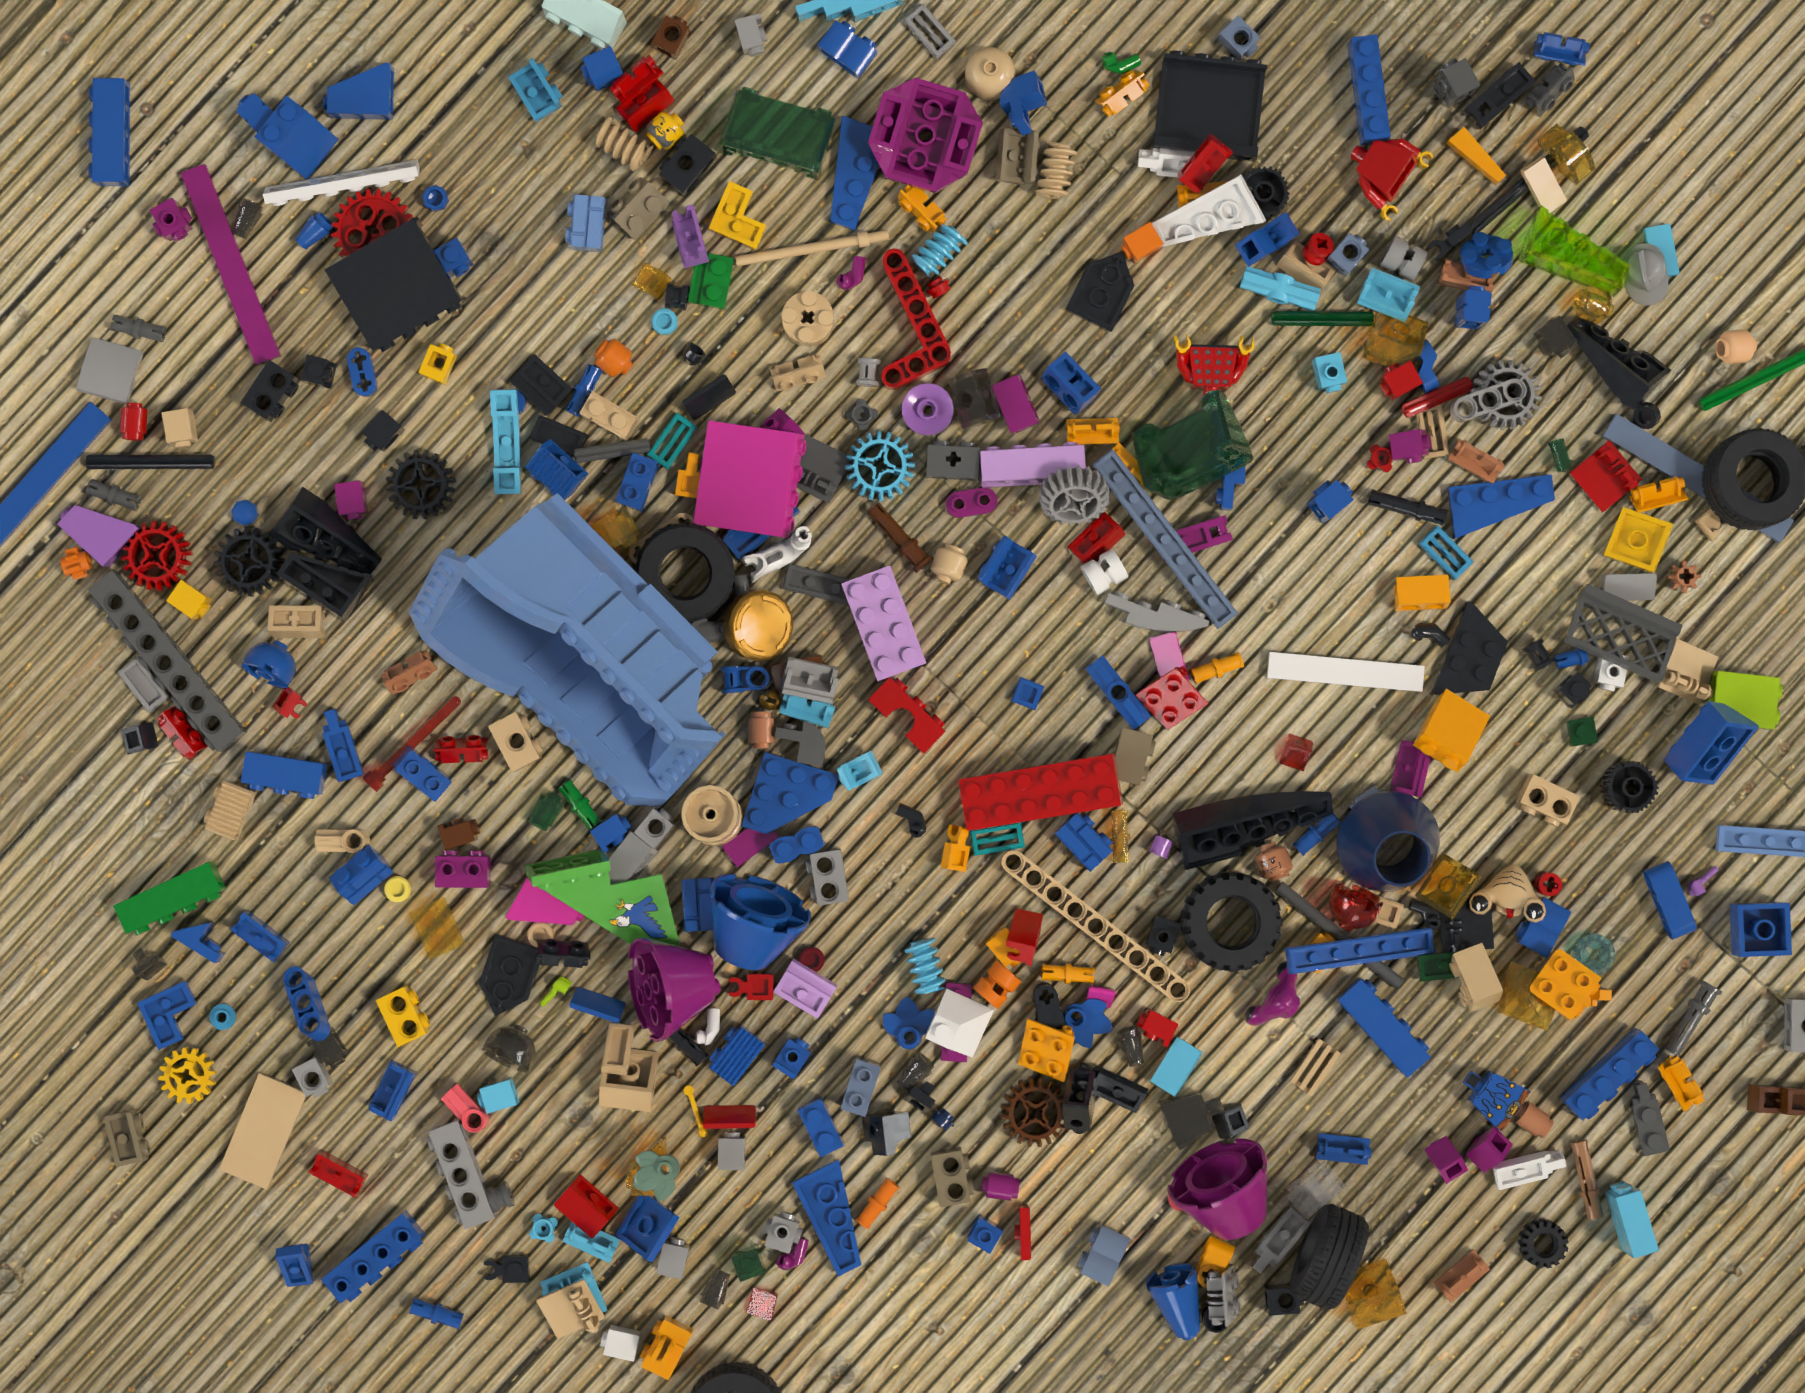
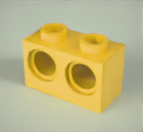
[375,985,431,1047]

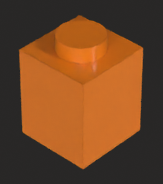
[1121,222,1164,264]

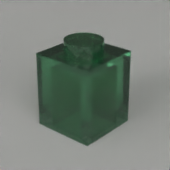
[731,1244,766,1282]

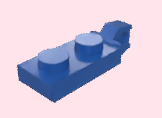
[322,709,365,783]

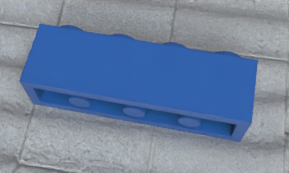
[1347,34,1391,146]
[88,78,130,186]
[1335,977,1431,1078]

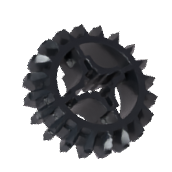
[386,450,456,520]
[213,527,285,597]

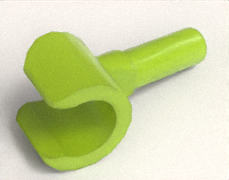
[540,977,572,1007]

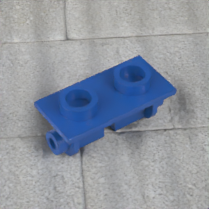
[1534,32,1590,66]
[1316,1133,1372,1165]

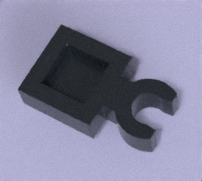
[484,1255,530,1283]

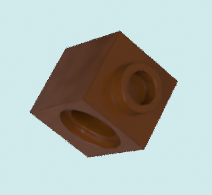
[652,15,690,60]

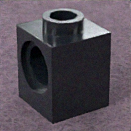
[361,410,405,452]
[1264,1283,1304,1316]

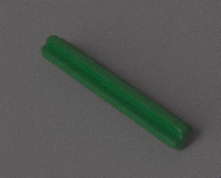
[1271,311,1374,327]

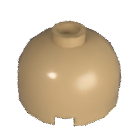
[965,47,1016,100]

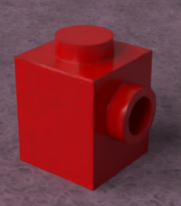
[1379,360,1423,401]

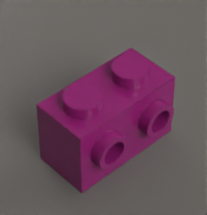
[435,850,491,888]

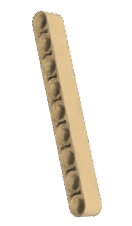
[1001,850,1190,1002]

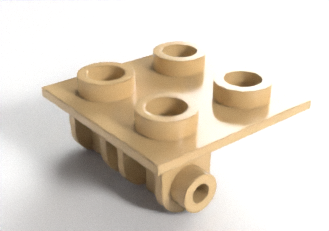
[1657,639,1718,705]
[536,1279,605,1339]

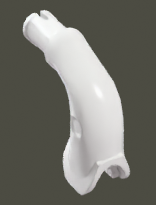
[741,526,812,583]

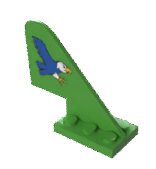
[525,849,679,946]

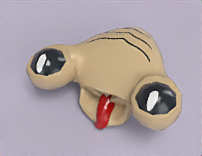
[1469,864,1546,923]

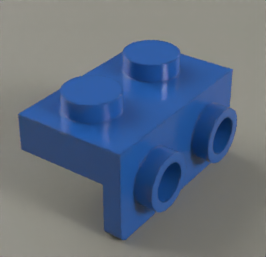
[977,535,1037,600]

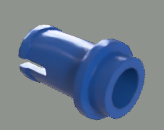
[1554,648,1589,670]

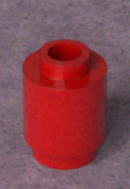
[120,403,148,441]

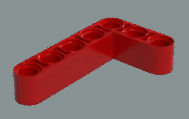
[881,248,951,390]

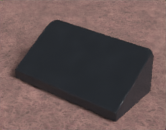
[682,374,736,420]

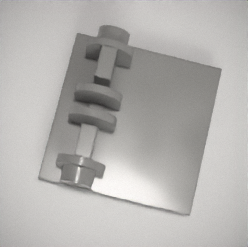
[1206,1265,1241,1327]

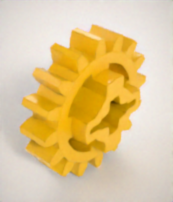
[158,1047,217,1104]

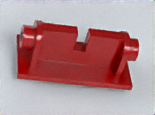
[610,55,664,106]
[157,706,208,760]
[433,735,488,764]

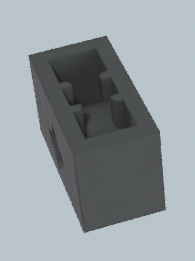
[926,441,980,481]

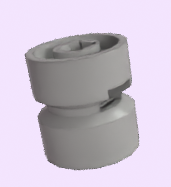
[1380,235,1428,282]

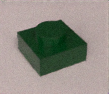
[1566,717,1598,747]

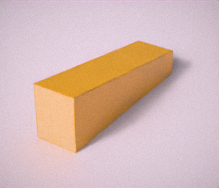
[1446,127,1507,185]

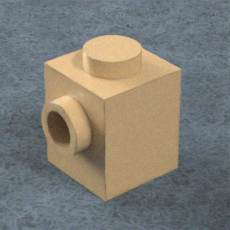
[162,408,198,449]

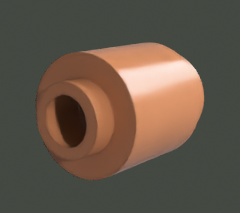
[748,712,774,749]
[1514,1101,1554,1138]

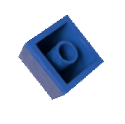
[254,95,339,180]

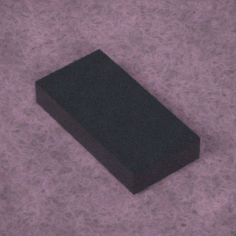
[530,415,588,457]

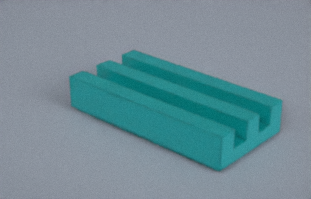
[647,412,698,470]
[970,822,1025,856]

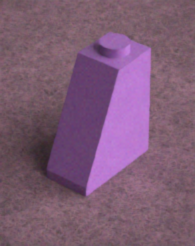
[57,505,142,568]

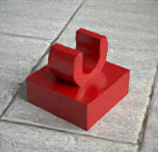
[272,686,307,718]

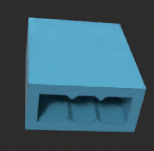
[1604,1181,1659,1258]

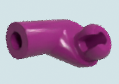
[836,256,866,290]
[776,1237,809,1270]

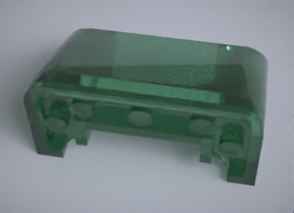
[718,87,836,181]
[1131,389,1253,500]

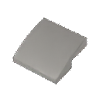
[76,337,143,404]

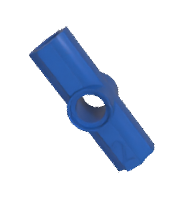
[1085,655,1151,730]

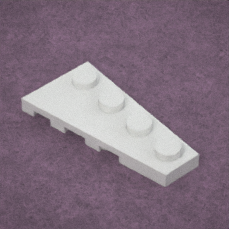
[1152,175,1266,247]

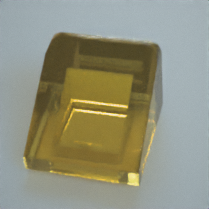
[632,262,671,300]

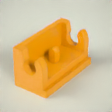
[1394,575,1451,611]

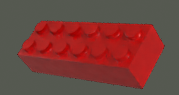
[958,753,1123,831]

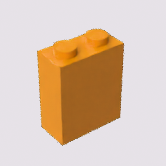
[1413,689,1490,772]

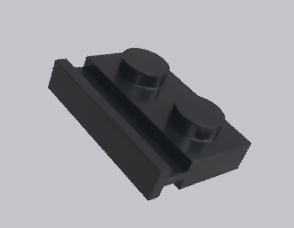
[509,354,573,417]

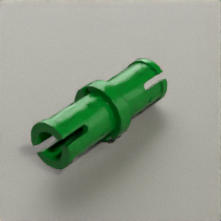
[558,780,602,831]

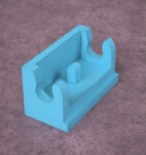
[1357,268,1420,322]
[1150,1037,1204,1097]

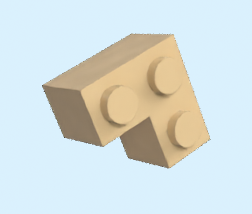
[1449,943,1503,1013]

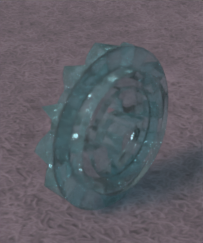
[1573,934,1615,975]

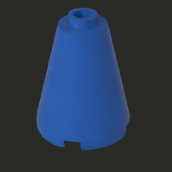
[1145,1263,1200,1340]

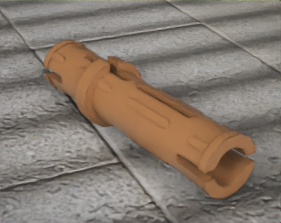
[1570,1140,1604,1220]

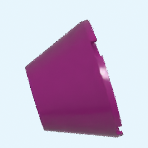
[1167,1138,1267,1240]

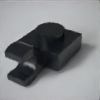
[1426,223,1473,261]

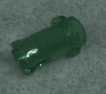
[1548,438,1573,473]

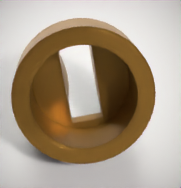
[759,690,780,710]

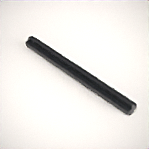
[1468,126,1589,235]

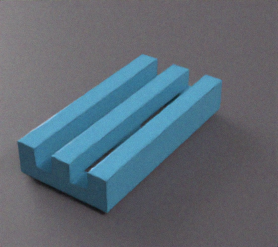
[1418,525,1474,580]

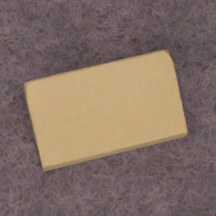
[1277,240,1337,292]

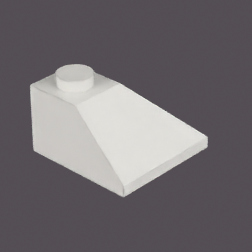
[925,988,994,1057]

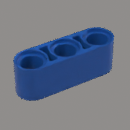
[1643,861,1697,940]
[283,966,330,1042]

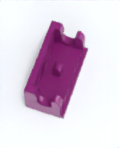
[992,374,1041,434]
[1390,740,1431,797]

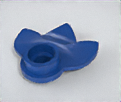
[883,997,935,1049]
[1063,998,1113,1048]

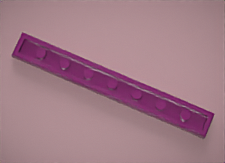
[181,164,281,366]

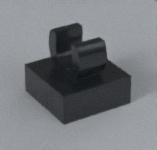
[904,1081,936,1114]

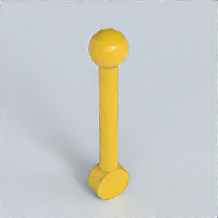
[683,1085,708,1137]

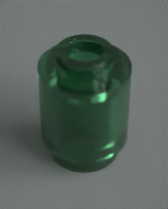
[529,791,564,831]

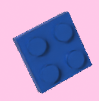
[615,1191,680,1262]

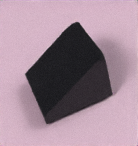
[121,722,158,755]
[1211,1104,1250,1139]

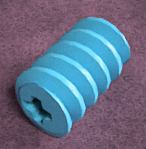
[911,224,968,280]
[905,937,946,994]

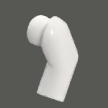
[695,1008,720,1046]

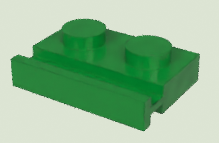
[688,253,735,310]

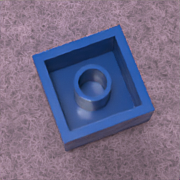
[1729,902,1792,957]

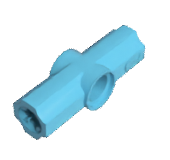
[1240,266,1321,311]

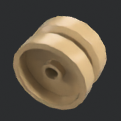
[681,785,743,846]

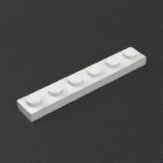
[263,159,420,206]

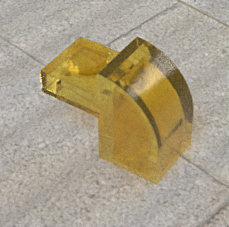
[1537,123,1596,185]

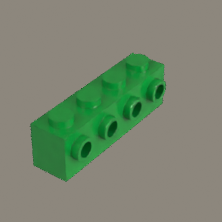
[113,861,227,936]

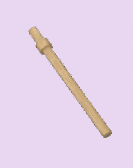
[735,230,890,266]

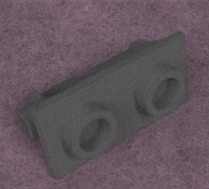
[1525,63,1575,117]

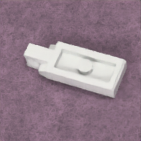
[1138,148,1195,178]
[1492,1150,1566,1190]

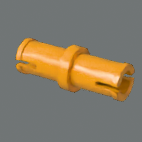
[1190,652,1244,685]
[1041,963,1095,984]

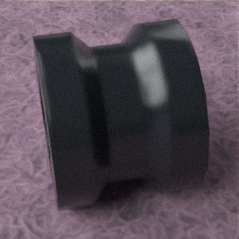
[665,283,689,311]

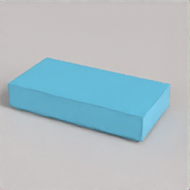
[1643,224,1680,277]

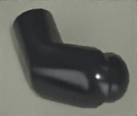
[1411,622,1451,648]
[895,803,926,838]
[1408,898,1442,930]

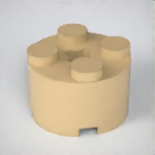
[782,291,834,347]

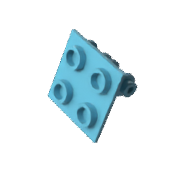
[540,1262,608,1312]

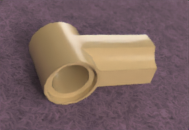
[315,829,370,853]

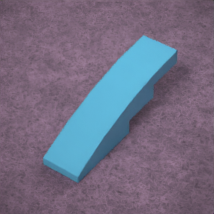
[795,0,903,22]

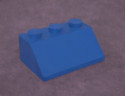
[1664,701,1759,785]

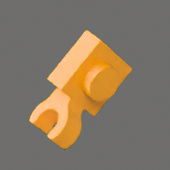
[675,453,701,498]
[940,824,970,872]

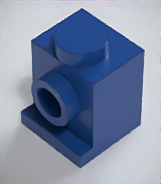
[590,814,633,853]
[772,1036,811,1079]

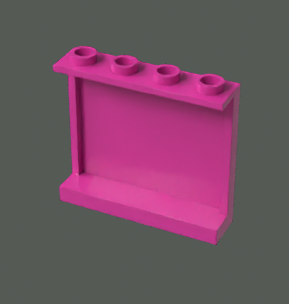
[693,421,806,538]

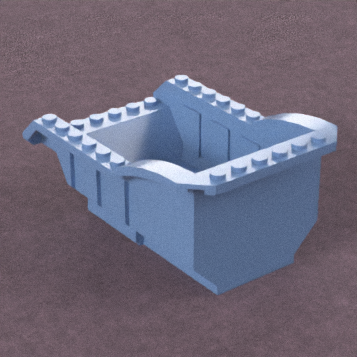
[409,493,726,807]

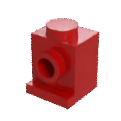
[1136,1008,1179,1047]

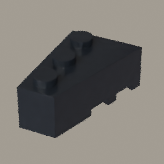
[277,553,374,622]

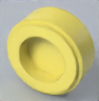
[384,876,412,902]

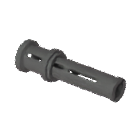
[1664,980,1722,1056]

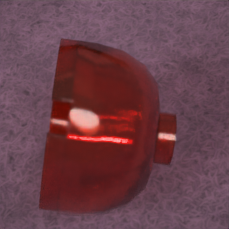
[1329,882,1383,931]

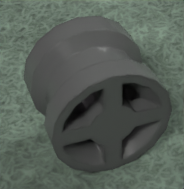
[486,1181,515,1213]

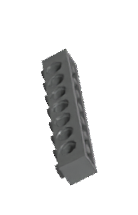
[88,570,247,752]

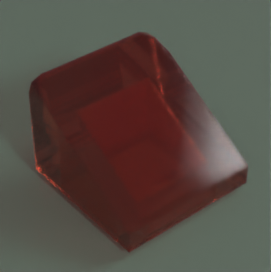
[1279,734,1313,771]
[747,1287,778,1321]

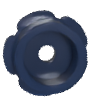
[931,1108,954,1131]

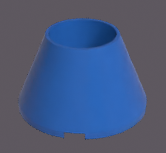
[710,874,811,970]

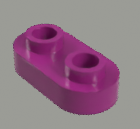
[946,488,997,518]

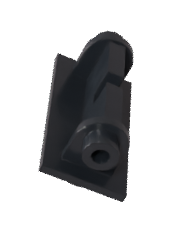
[535,939,591,968]

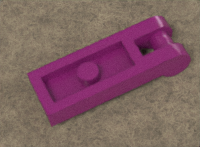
[1163,515,1233,562]

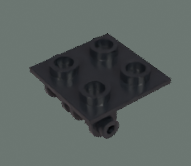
[1439,898,1494,952]

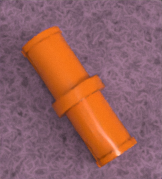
[856,1178,900,1229]

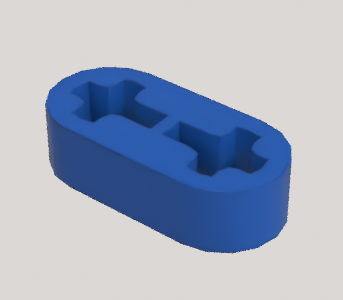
[347,348,378,397]

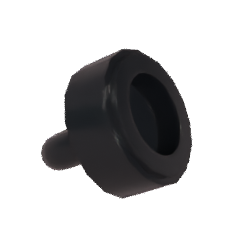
[1633,402,1661,429]

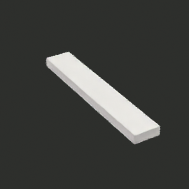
[1267,652,1425,692]

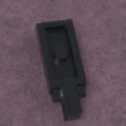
[1077,1062,1148,1113]

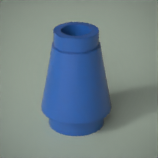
[295,211,333,249]

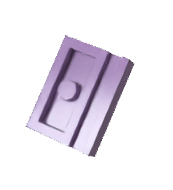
[774,959,838,1019]

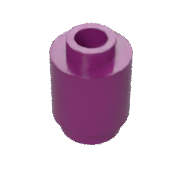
[981,1172,1020,1201]

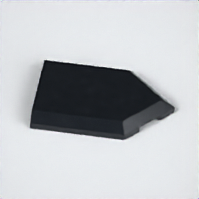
[1065,251,1135,332]
[479,934,540,1016]

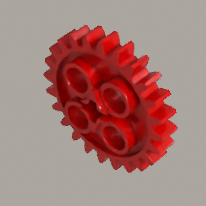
[331,189,414,258]

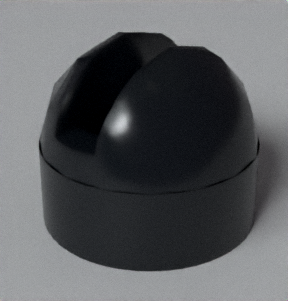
[682,343,705,366]

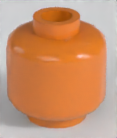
[593,339,633,377]

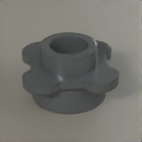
[847,399,878,430]

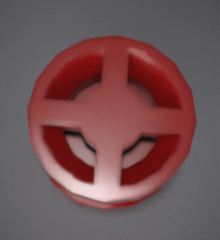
[1302,233,1334,266]

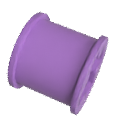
[1148,834,1174,859]

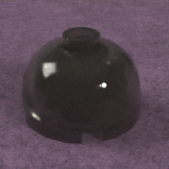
[482,1024,536,1073]

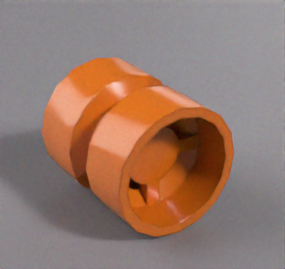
[973,960,1022,1009]

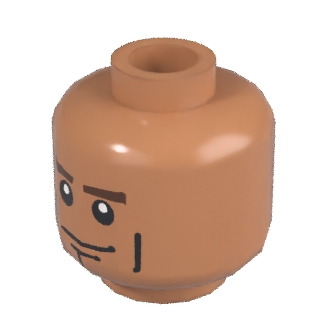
[1255,842,1293,882]

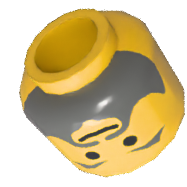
[646,111,684,150]

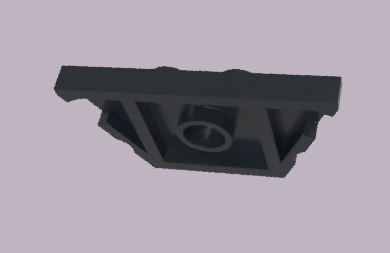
[1431,601,1508,695]

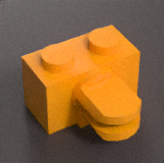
[640,1315,693,1380]

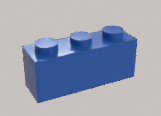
[241,752,327,799]

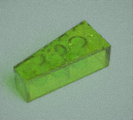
[1518,205,1631,297]

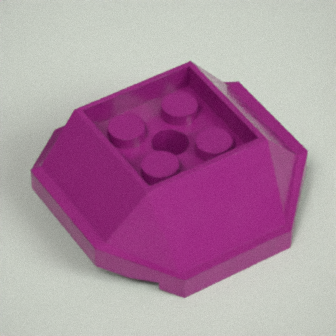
[868,78,983,193]

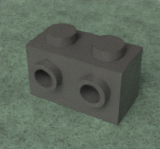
[1434,58,1480,108]

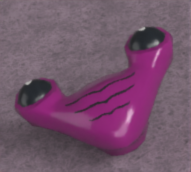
[1245,962,1300,1026]

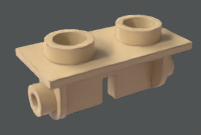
[770,355,826,392]

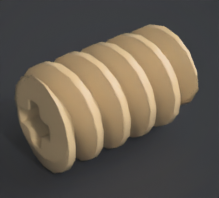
[596,116,653,171]
[1035,142,1077,199]

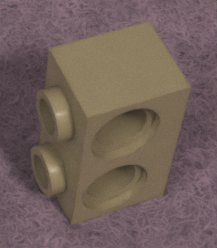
[931,1147,975,1207]

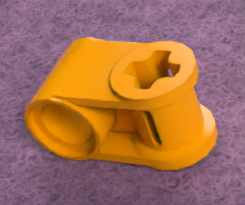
[1195,1235,1235,1288]

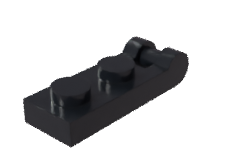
[1463,62,1536,130]

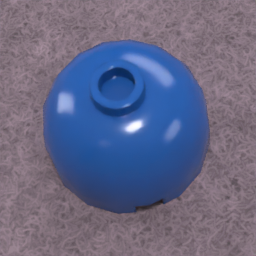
[242,640,296,689]

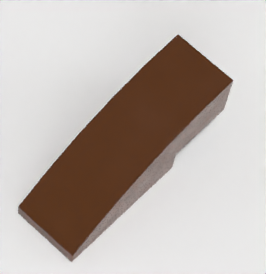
[1747,1084,1805,1116]

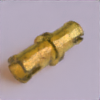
[1110,810,1130,863]

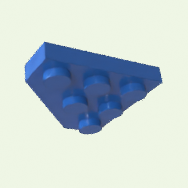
[742,752,839,834]

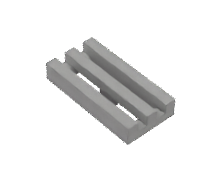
[903,3,956,60]

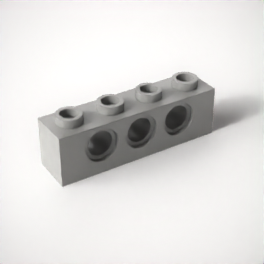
[427,1119,498,1230]

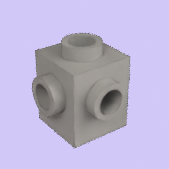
[763,1211,803,1254]

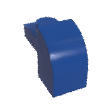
[1000,70,1047,136]
[1235,212,1300,267]

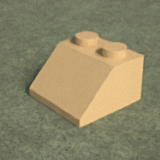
[599,1049,659,1112]

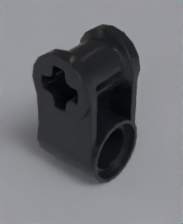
[1033,982,1065,1030]

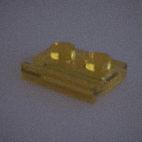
[409,897,466,960]

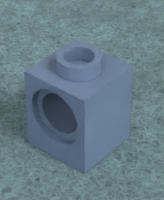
[1218,15,1260,61]
[1326,233,1369,277]

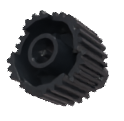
[1243,166,1290,223]
[1600,761,1659,813]

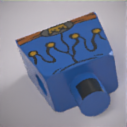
[1463,1071,1531,1132]

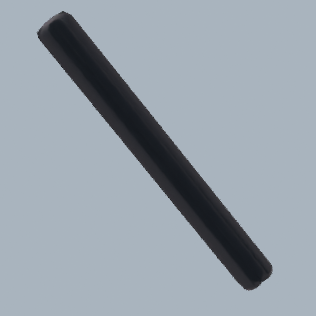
[85,455,215,469]

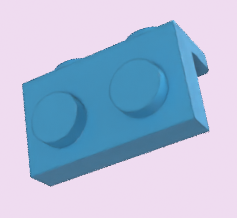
[508,58,562,123]

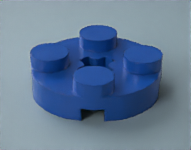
[1460,232,1513,279]

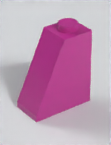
[505,877,585,925]

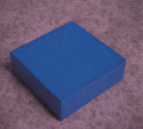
[1011,677,1044,710]

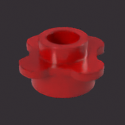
[1367,444,1393,473]

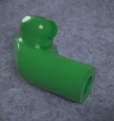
[1102,52,1141,74]

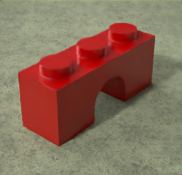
[868,677,946,754]

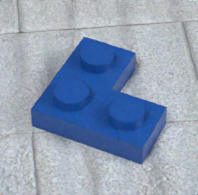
[137,981,197,1050]

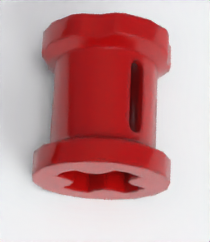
[1534,872,1562,896]

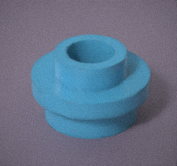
[210,1004,236,1030]

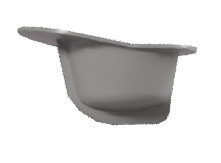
[1623,243,1668,305]

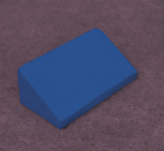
[569,987,626,1023]

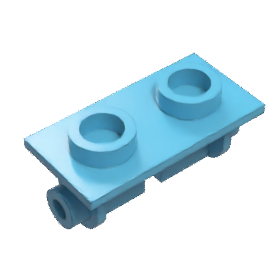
[779,694,835,728]
[562,1222,621,1263]

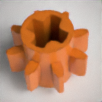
[60,546,92,580]

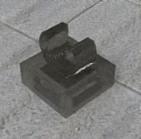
[131,948,168,981]

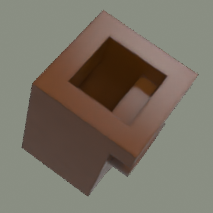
[437,817,480,850]

